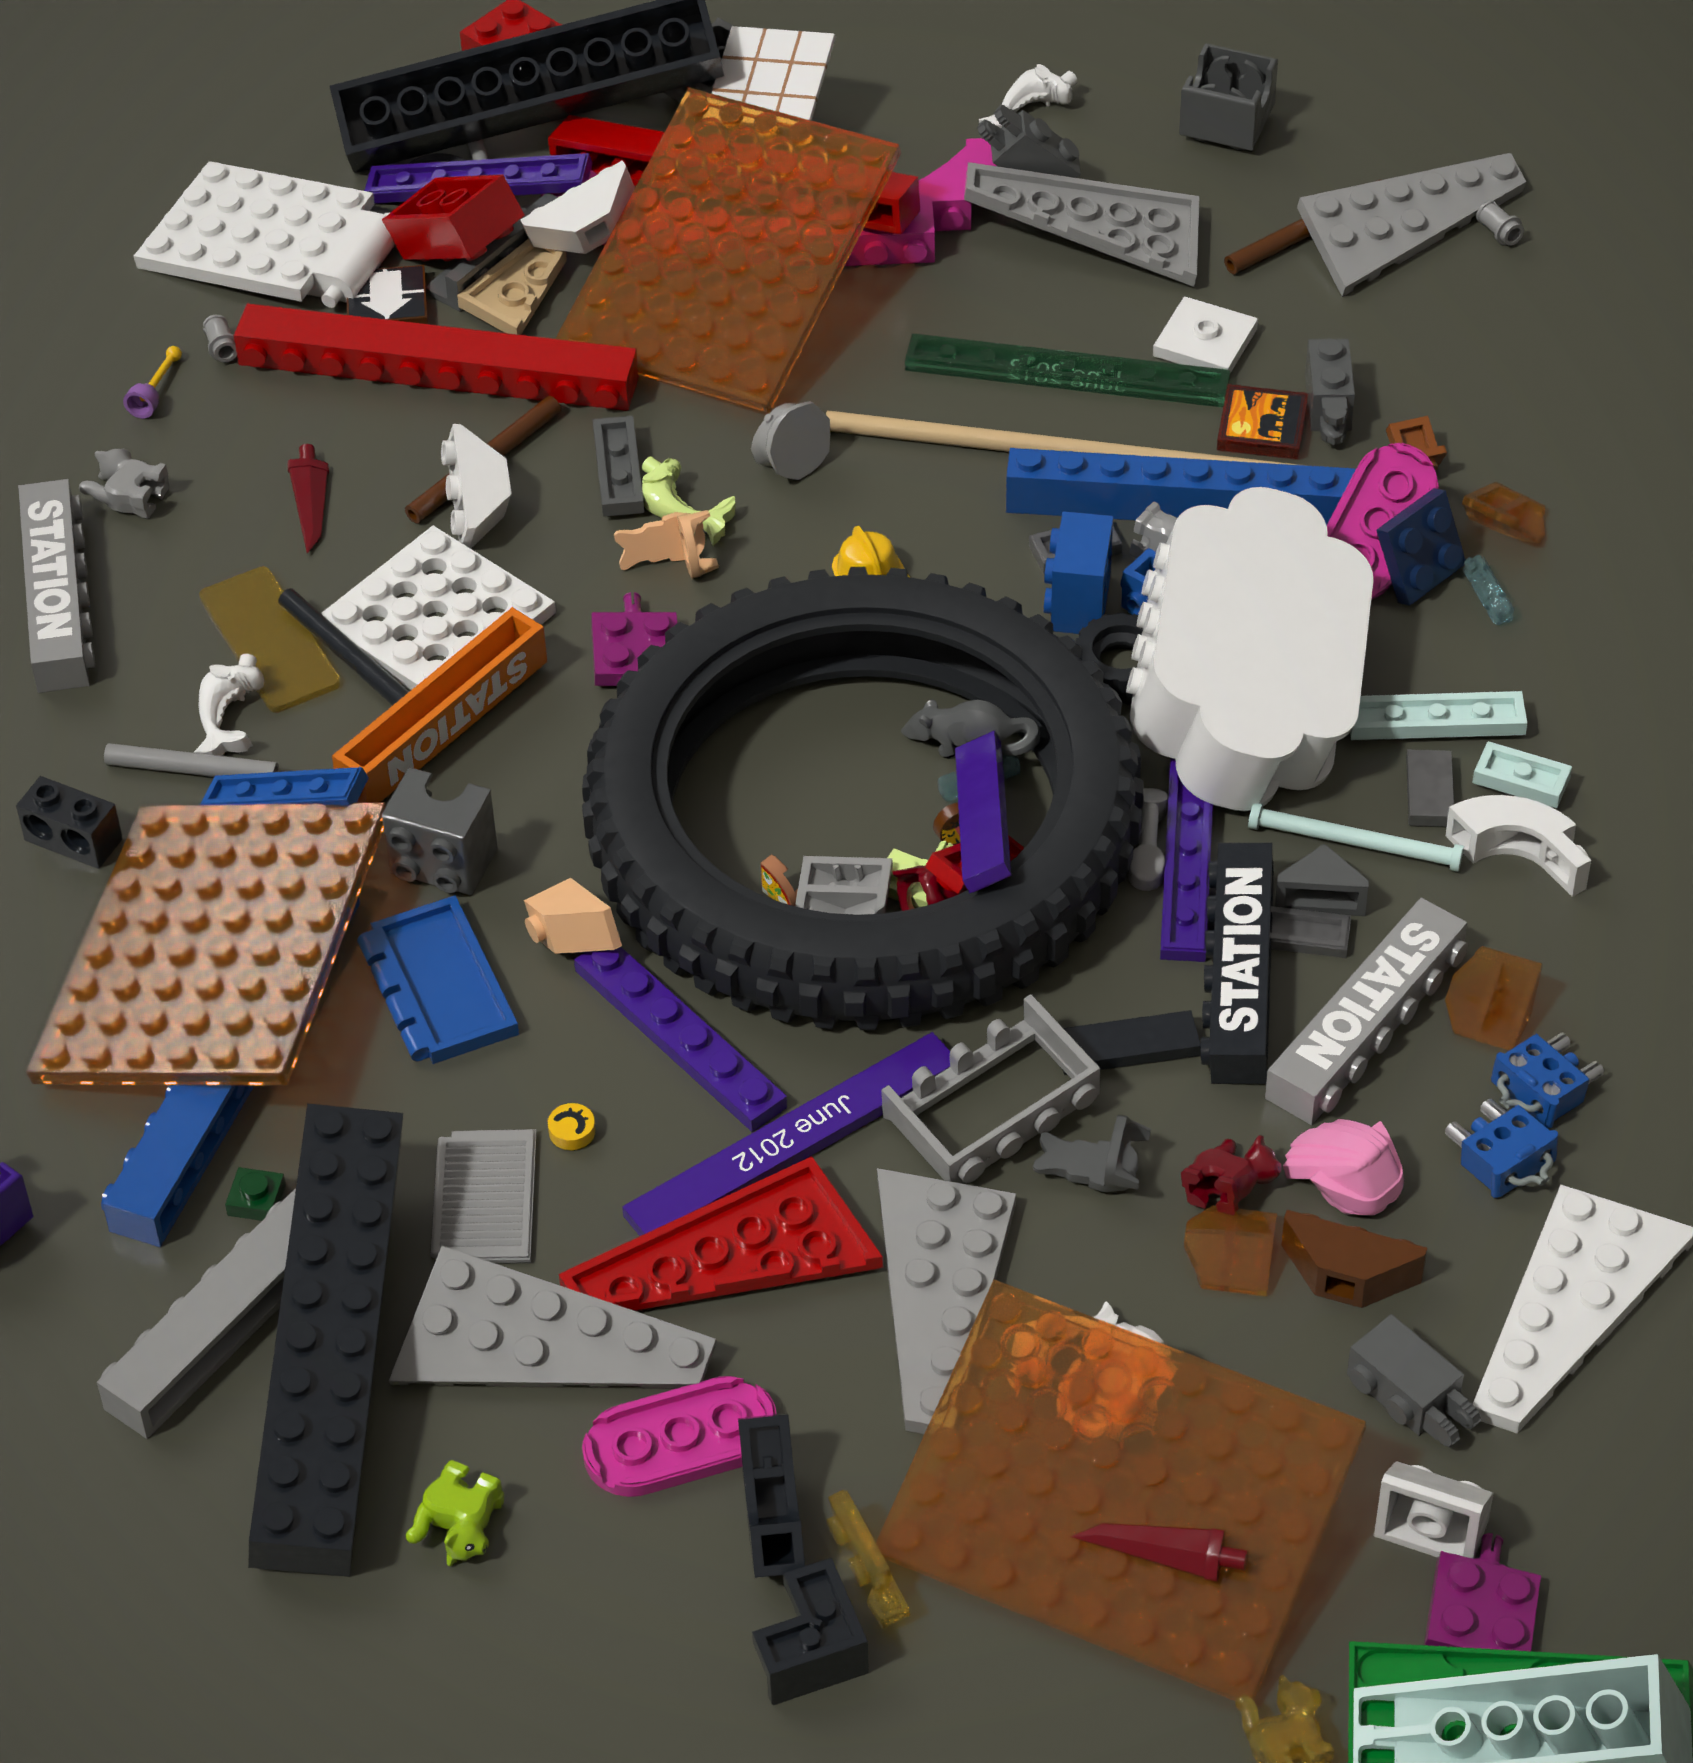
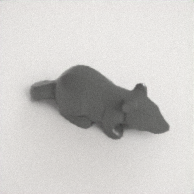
[901,699,1040,757]

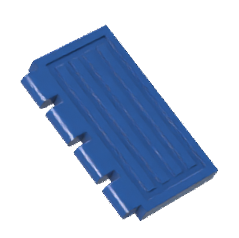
[357,895,519,1064]

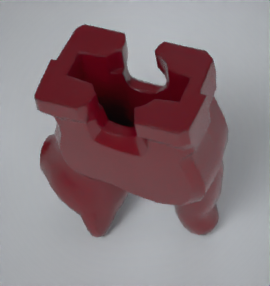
[1181,1135,1282,1216]

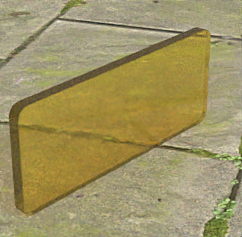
[199,566,340,713]

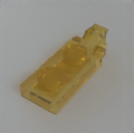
[826,1489,911,1628]

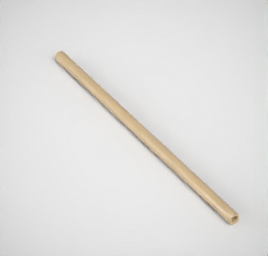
[826,410,1307,466]

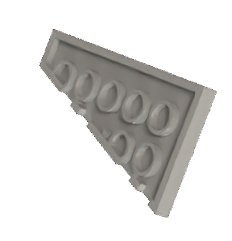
[1297,153,1526,297]
[964,162,1199,287]
[877,1168,1016,1440]
[389,1246,717,1388]

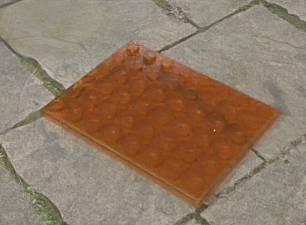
[556,87,901,413]
[26,802,386,1085]
[873,1279,1367,1707]

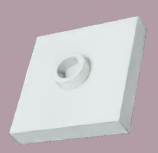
[1153,296,1258,378]

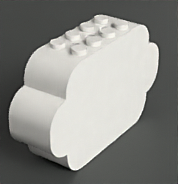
[1126,487,1373,811]

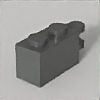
[977,104,1081,178]
[1305,338,1355,445]
[1347,1314,1482,1448]

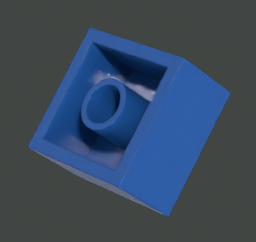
[1044,511,1113,634]

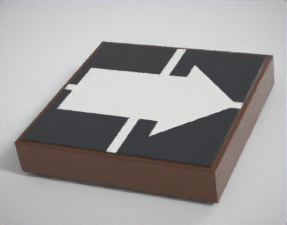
[347,265,428,324]

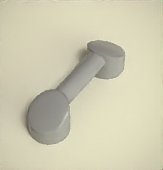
[1128,788,1168,891]

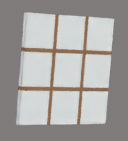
[703,26,836,132]

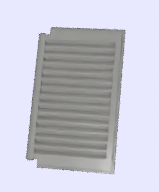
[430,1129,537,1263]

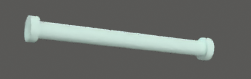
[1248,803,1464,872]

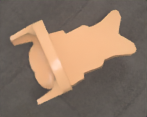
[614,510,719,579]

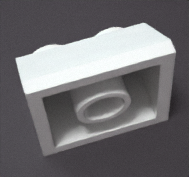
[1374,1461,1493,1559]

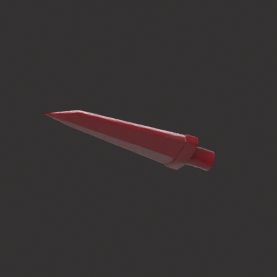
[287,444,329,553]
[1070,1523,1249,1582]

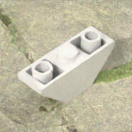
[521,160,635,254]
[441,424,512,549]

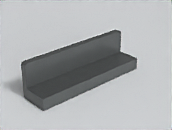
[426,193,558,312]

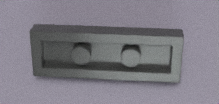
[592,416,644,517]

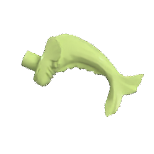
[642,456,736,546]

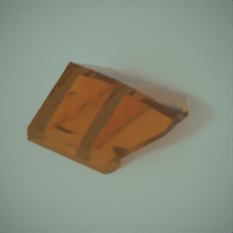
[1462,482,1545,543]
[1445,946,1543,1050]
[1184,1206,1277,1297]

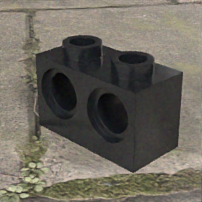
[16,776,123,869]

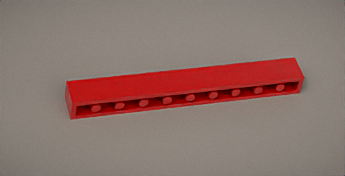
[548,115,921,234]
[234,303,639,411]

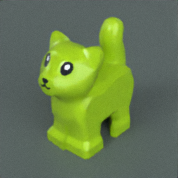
[406,1460,504,1567]

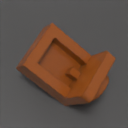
[1386,416,1447,471]

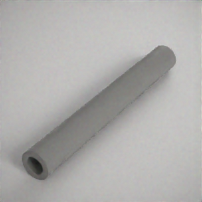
[104,743,279,777]

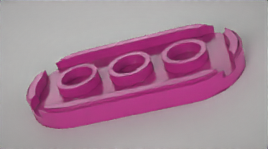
[1327,443,1439,599]
[582,1376,776,1497]

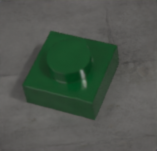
[225,1167,286,1221]

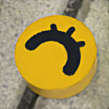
[548,1103,596,1150]

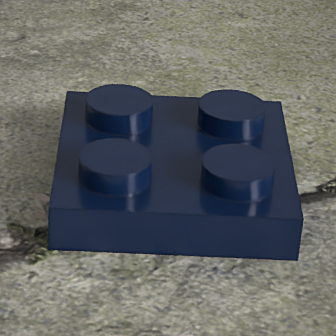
[1376,488,1467,605]

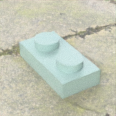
[1472,741,1572,808]

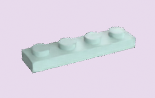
[1350,691,1527,740]

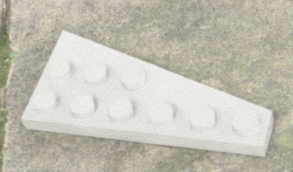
[1473,1185,1693,1434]

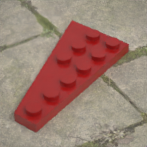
[559,1156,883,1311]

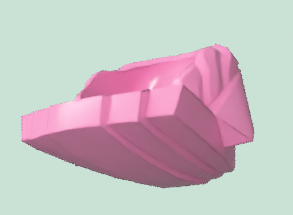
[1283,1119,1404,1216]

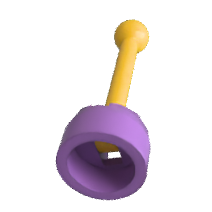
[123,346,182,419]

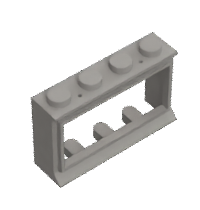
[881,994,1100,1184]

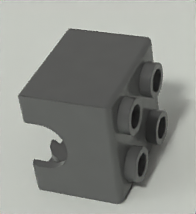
[1179,43,1278,151]
[382,768,498,895]

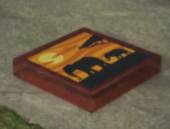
[1217,384,1309,459]

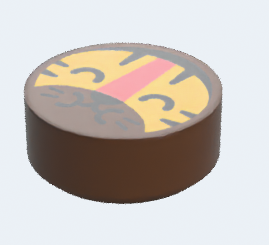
[933,802,960,845]

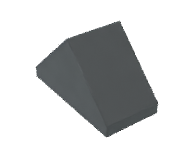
[1275,844,1369,916]

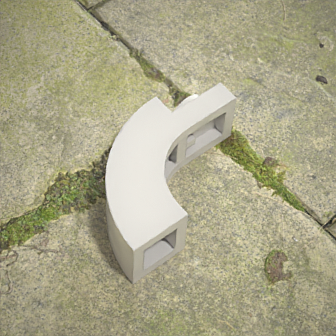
[1445,795,1591,897]

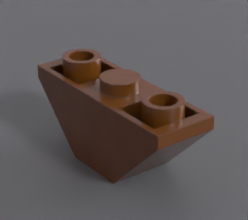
[1281,1210,1428,1308]

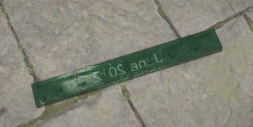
[905,333,1230,408]

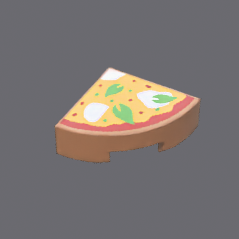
[760,854,798,906]

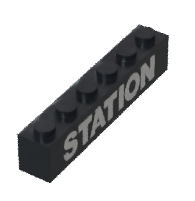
[1201,842,1274,1084]

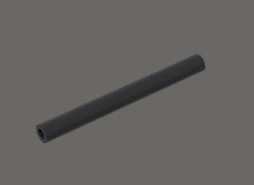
[278,588,409,706]

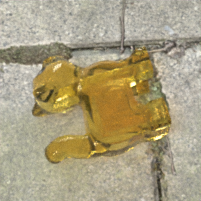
[1235,1675,1334,1763]

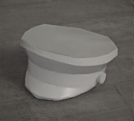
[751,401,830,480]

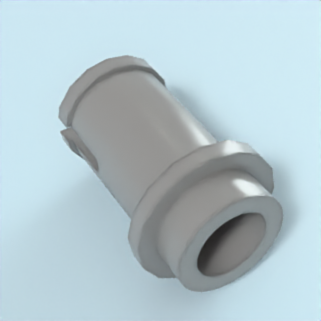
[1476,200,1524,245]
[203,314,237,362]

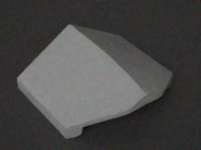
[795,856,893,915]

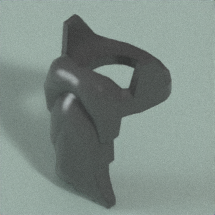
[1033,1114,1151,1192]

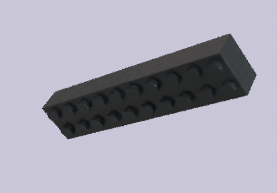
[329,0,724,173]
[248,1103,403,1577]

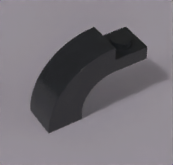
[738,1413,805,1578]

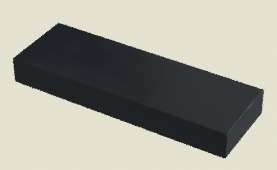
[1062,1010,1201,1075]

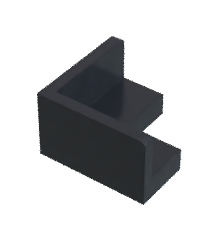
[752,1557,869,1705]

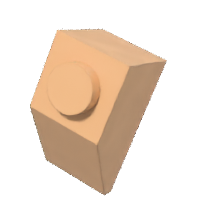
[524,878,622,954]

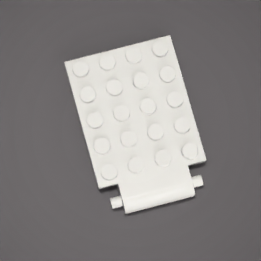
[134,161,395,308]

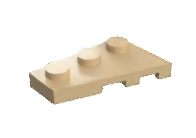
[457,239,567,335]

